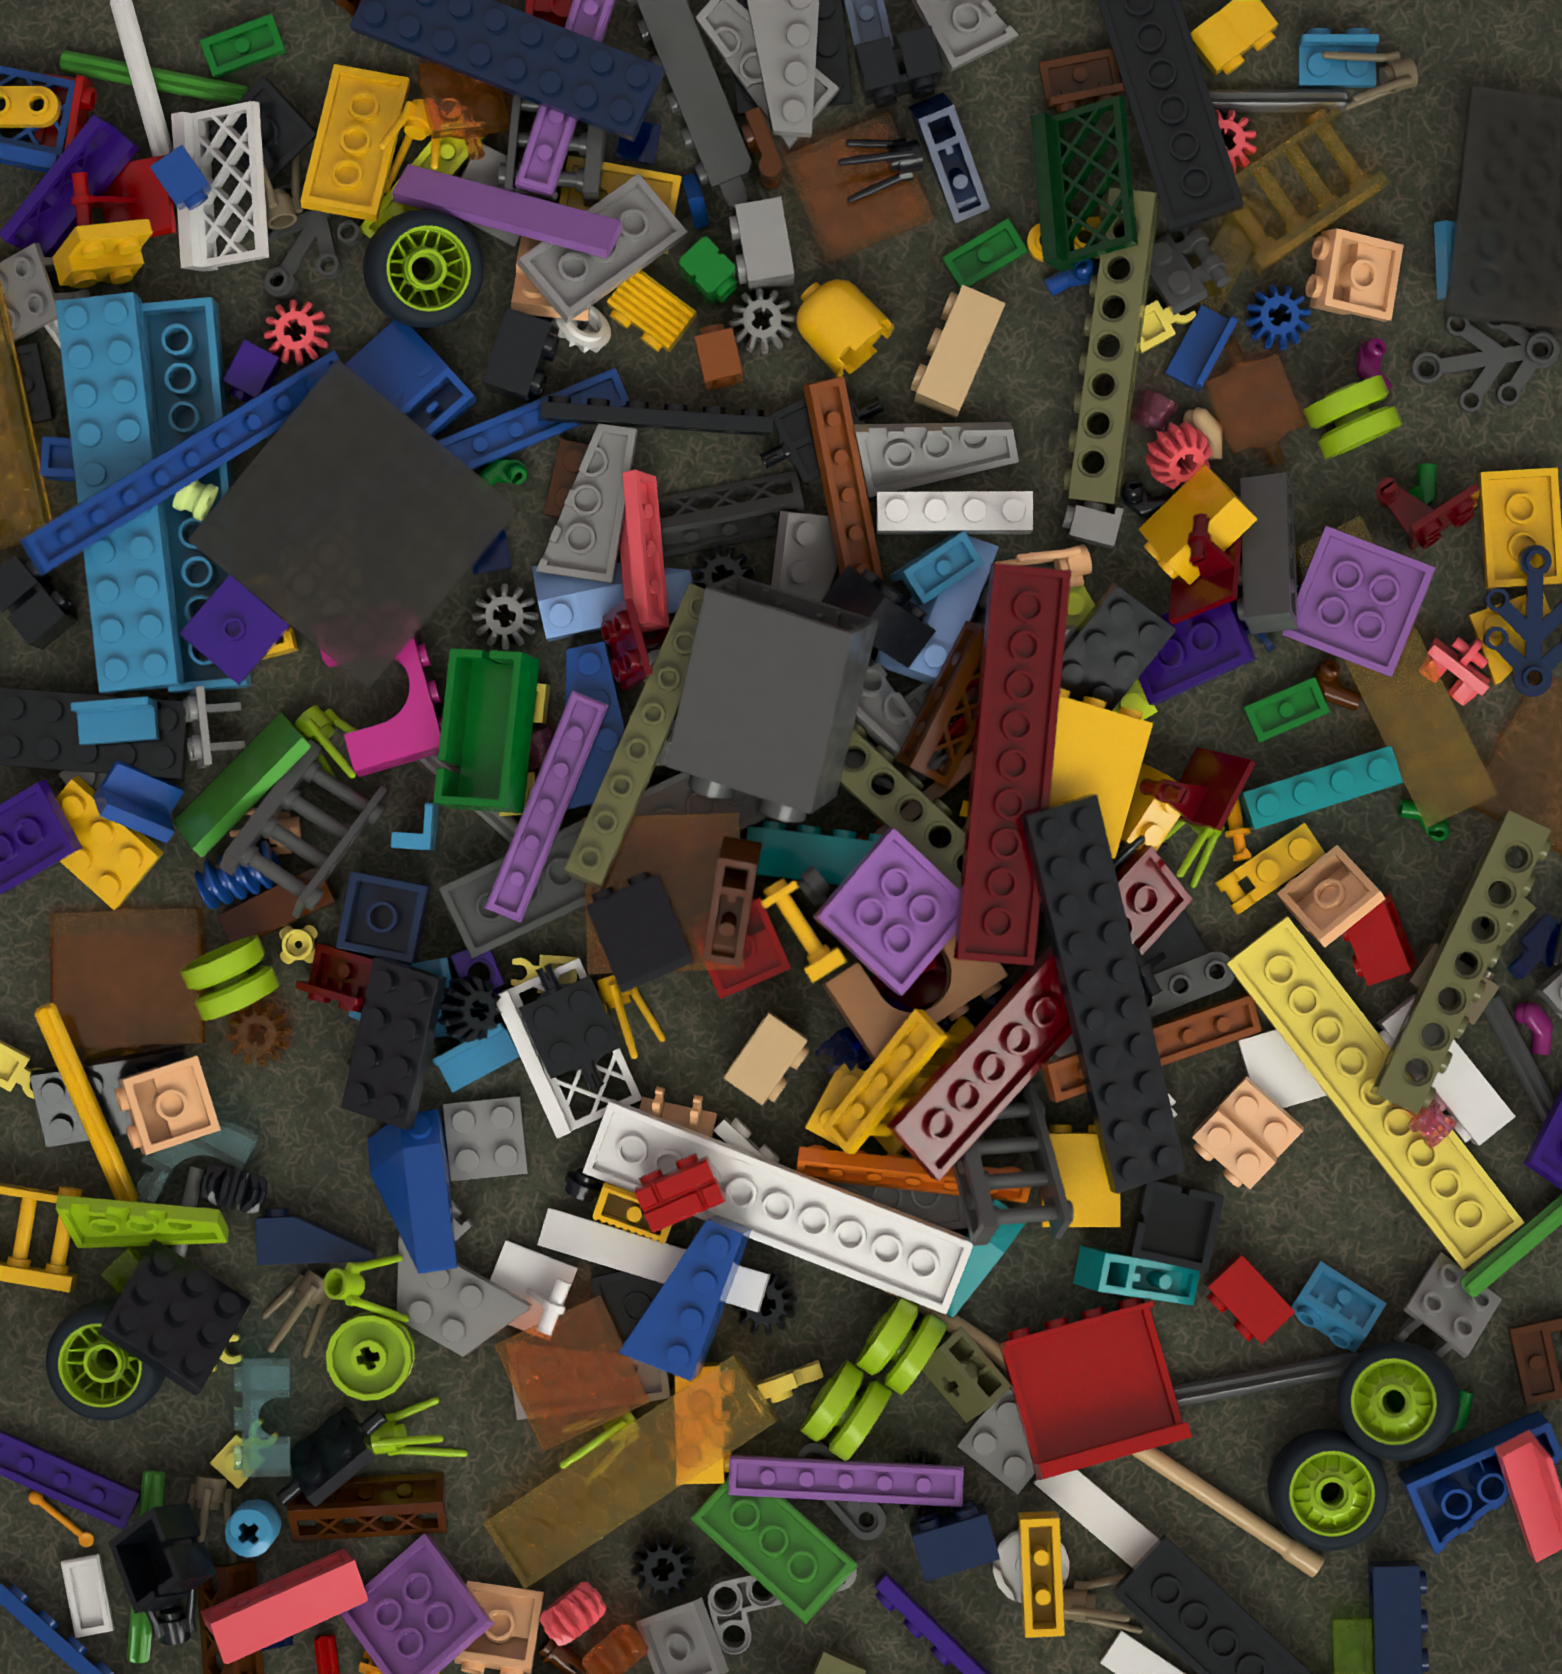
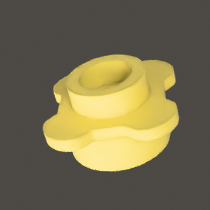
[279,925,318,964]

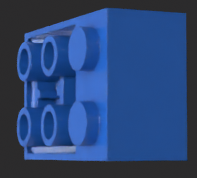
[343,320,477,449]

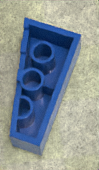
[565,641,626,811]
[619,1215,752,1381]
[1397,1410,1562,1555]

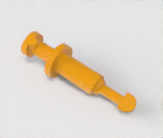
[1225,798,1252,861]

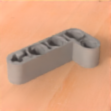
[708,1551,857,1655]

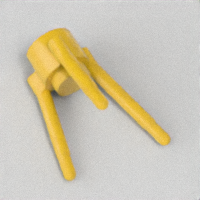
[379,99,444,194]
[596,975,666,1059]

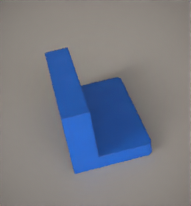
[1165,305,1239,392]
[93,761,183,843]

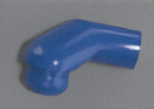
[1043,258,1098,296]

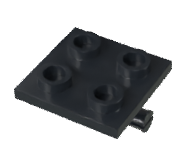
[1133,910,1217,1004]

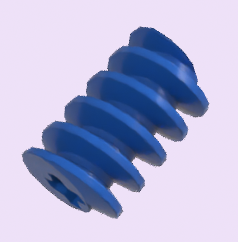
[195,839,281,910]

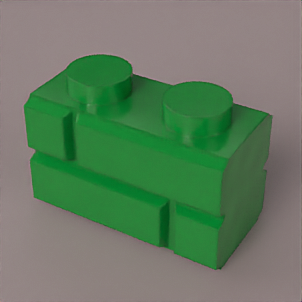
[679,237,738,304]

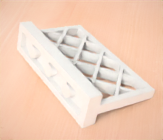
[171,101,269,271]
[496,958,642,1139]

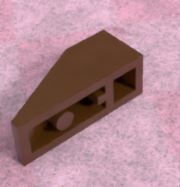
[702,836,762,967]
[218,867,339,942]

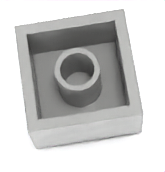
[729,197,795,293]

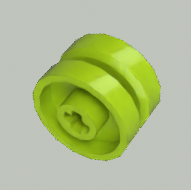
[1303,375,1403,460]
[179,935,280,1021]
[855,1296,948,1395]
[326,1311,416,1401]
[800,1359,892,1462]

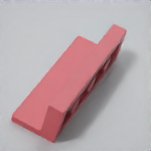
[620,469,670,633]
[1495,1430,1562,1563]
[200,1548,368,1664]

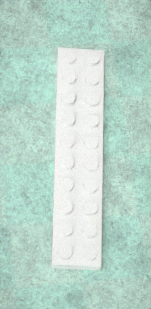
[582,1099,973,1314]

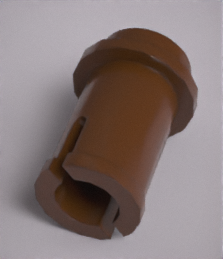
[538,1637,589,1674]

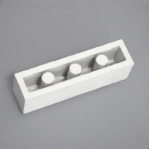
[876,491,1033,535]
[1377,994,1516,1146]

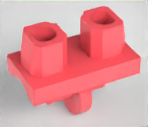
[1419,637,1490,706]

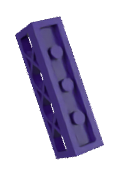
[0,114,140,257]

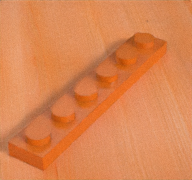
[796,1145,1031,1203]

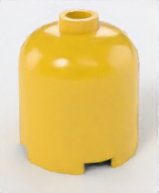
[796,279,895,376]

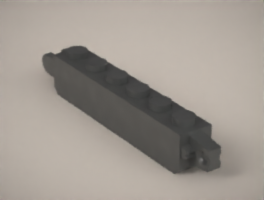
[627,0,752,214]

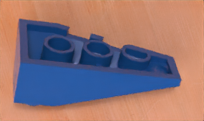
[367,1109,458,1274]

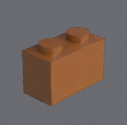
[694,324,744,391]

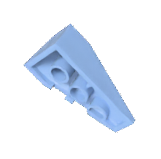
[875,536,999,685]
[532,563,693,642]

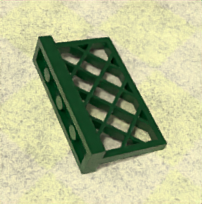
[1031,95,1138,272]

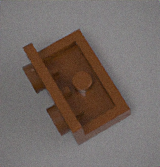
[1038,48,1125,114]

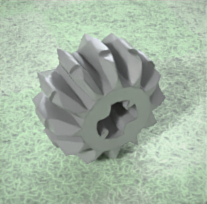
[729,288,795,355]
[472,584,539,650]

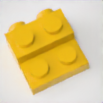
[52,219,153,289]

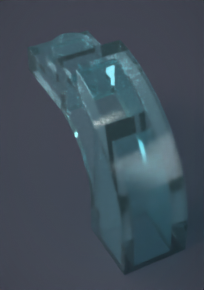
[135,1118,264,1204]

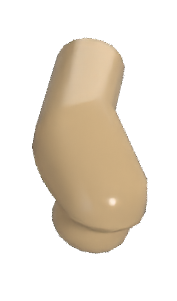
[1183,407,1223,460]

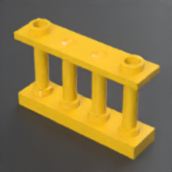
[761,878,846,983]
[823,1009,975,1154]
[0,1182,90,1293]

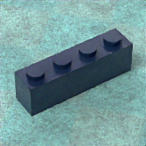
[1368,1560,1429,1674]

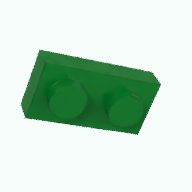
[199,13,287,79]
[942,218,1028,290]
[1242,677,1330,743]

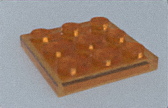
[783,112,934,265]
[494,1294,650,1452]

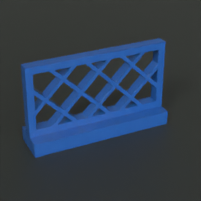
[0,65,76,173]

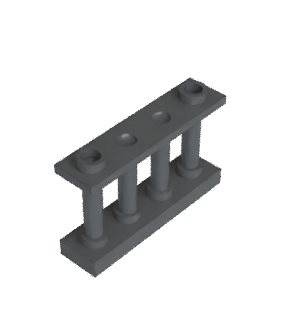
[498,94,606,207]
[219,739,387,919]
[952,1083,1074,1246]

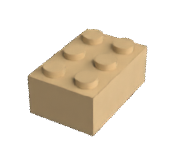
[910,285,1006,420]
[724,1010,809,1105]

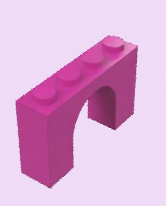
[313,598,443,777]

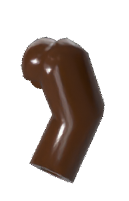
[1314,660,1362,711]

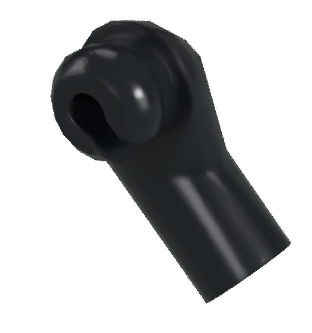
[1121,480,1174,518]

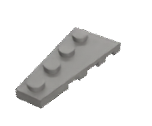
[911,0,1019,72]
[771,511,838,602]

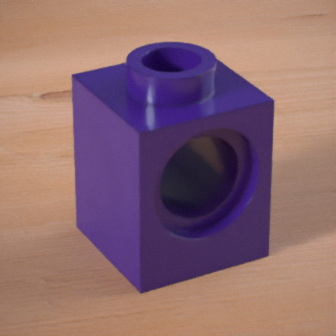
[223,340,283,403]
[451,949,506,994]

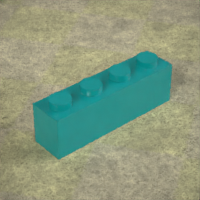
[1239,745,1403,830]
[746,820,882,885]

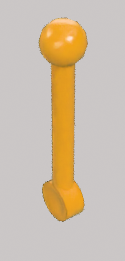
[28,1490,94,1547]

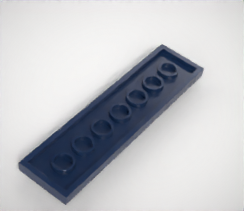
[350,0,665,142]

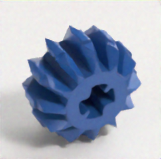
[1244,285,1311,351]

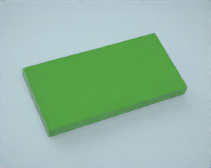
[173,712,311,857]
[690,1476,858,1625]

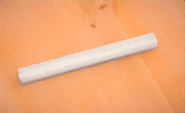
[110,0,173,157]

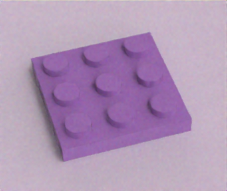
[1282,526,1436,677]
[813,828,960,996]
[340,1533,494,1674]

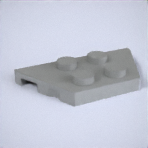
[397,1236,533,1357]

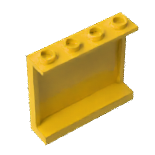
[959,688,1153,859]

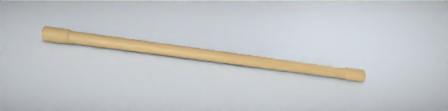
[881,1289,1325,1578]

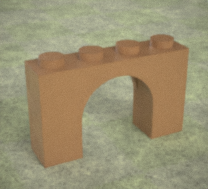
[822,933,1008,1062]

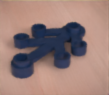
[1483,545,1562,697]

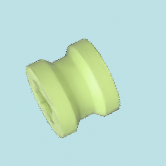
[172,480,218,522]

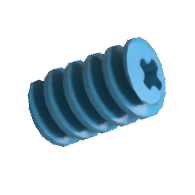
[225,1499,282,1558]

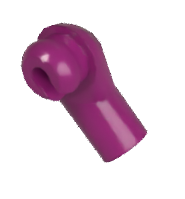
[1356,338,1393,389]
[1514,1001,1553,1055]

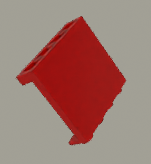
[999,1297,1192,1480]

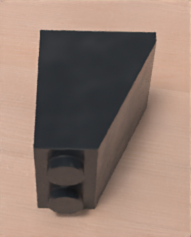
[586,870,697,993]

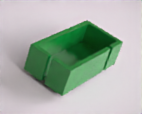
[433,648,540,814]

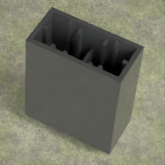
[666,575,879,822]

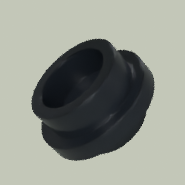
[565,1168,602,1202]

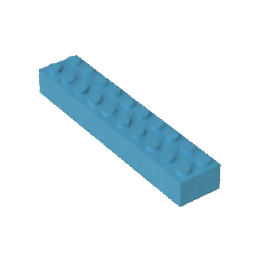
[55,292,185,695]
[142,297,252,694]

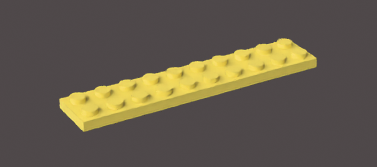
[1227,916,1525,1270]

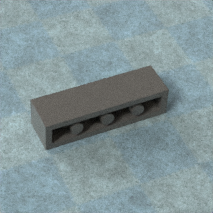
[1236,472,1298,634]

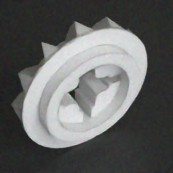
[552,305,611,353]

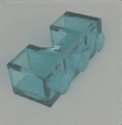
[234,1358,290,1478]

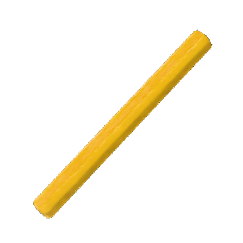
[35,1003,141,1202]

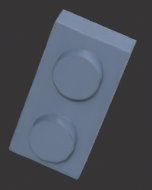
[843,0,894,51]

